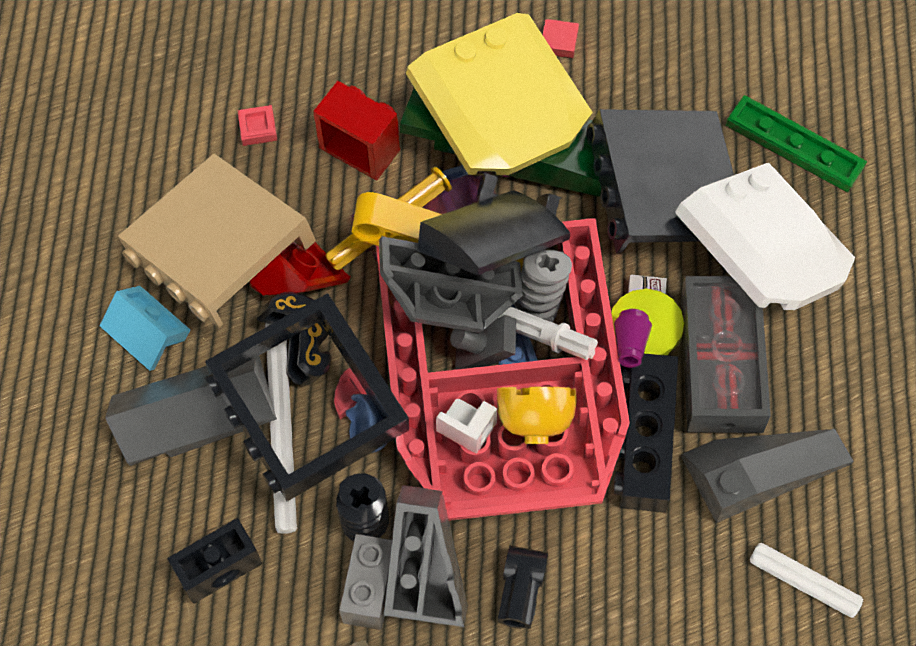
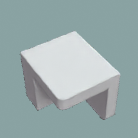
[436,399,497,454]

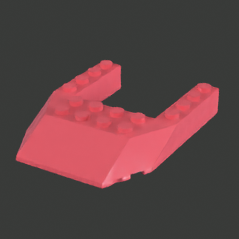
[376,218,630,521]

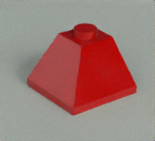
[249,241,351,296]

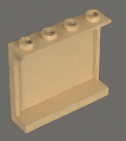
[118,154,316,328]

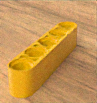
[352,192,524,271]

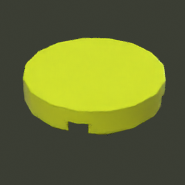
[611,288,684,355]

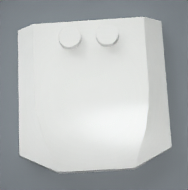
[675,163,855,310]

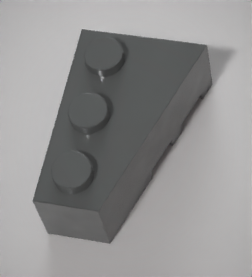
[384,485,468,627]

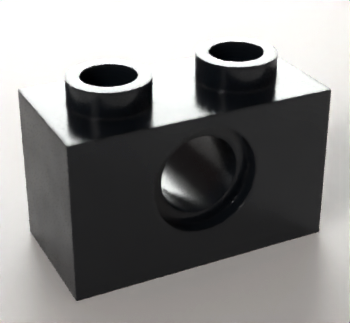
[167,517,262,604]

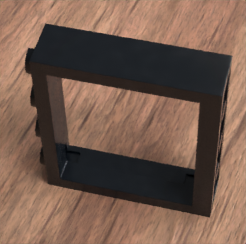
[204,293,409,502]

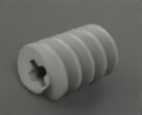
[513,250,572,322]

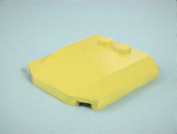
[406,13,593,175]

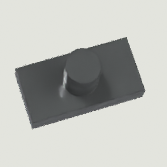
[451,315,516,370]

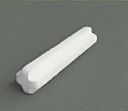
[750,543,863,617]

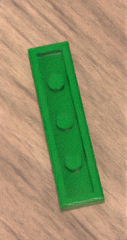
[725,95,867,193]

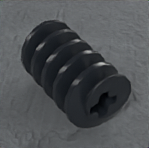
[336,473,389,542]

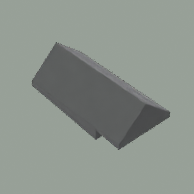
[105,356,277,466]

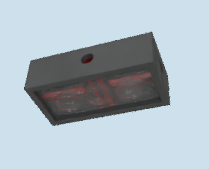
[681,276,771,433]

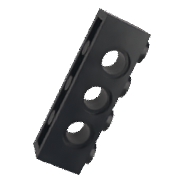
[613,353,678,513]

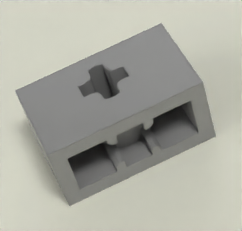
[339,534,392,630]

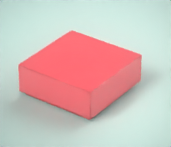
[543,19,579,58]
[237,105,278,146]

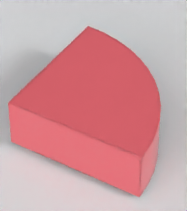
[334,368,367,420]

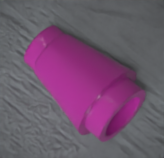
[614,309,652,368]

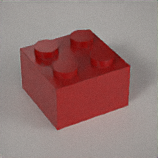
[313,81,400,181]

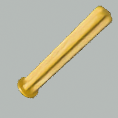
[325,167,452,270]

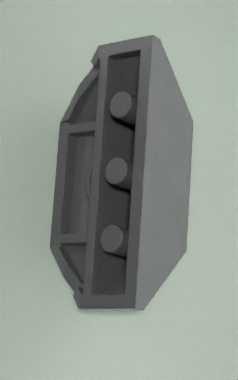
[379,236,523,333]

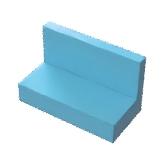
[100,286,190,371]

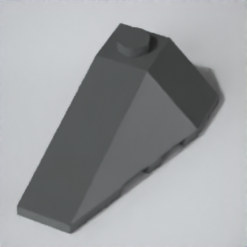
[681,429,854,523]

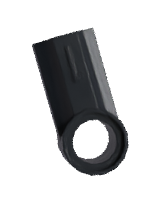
[498,545,548,629]

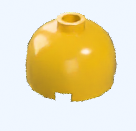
[497,387,576,444]

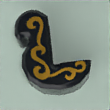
[256,292,332,386]

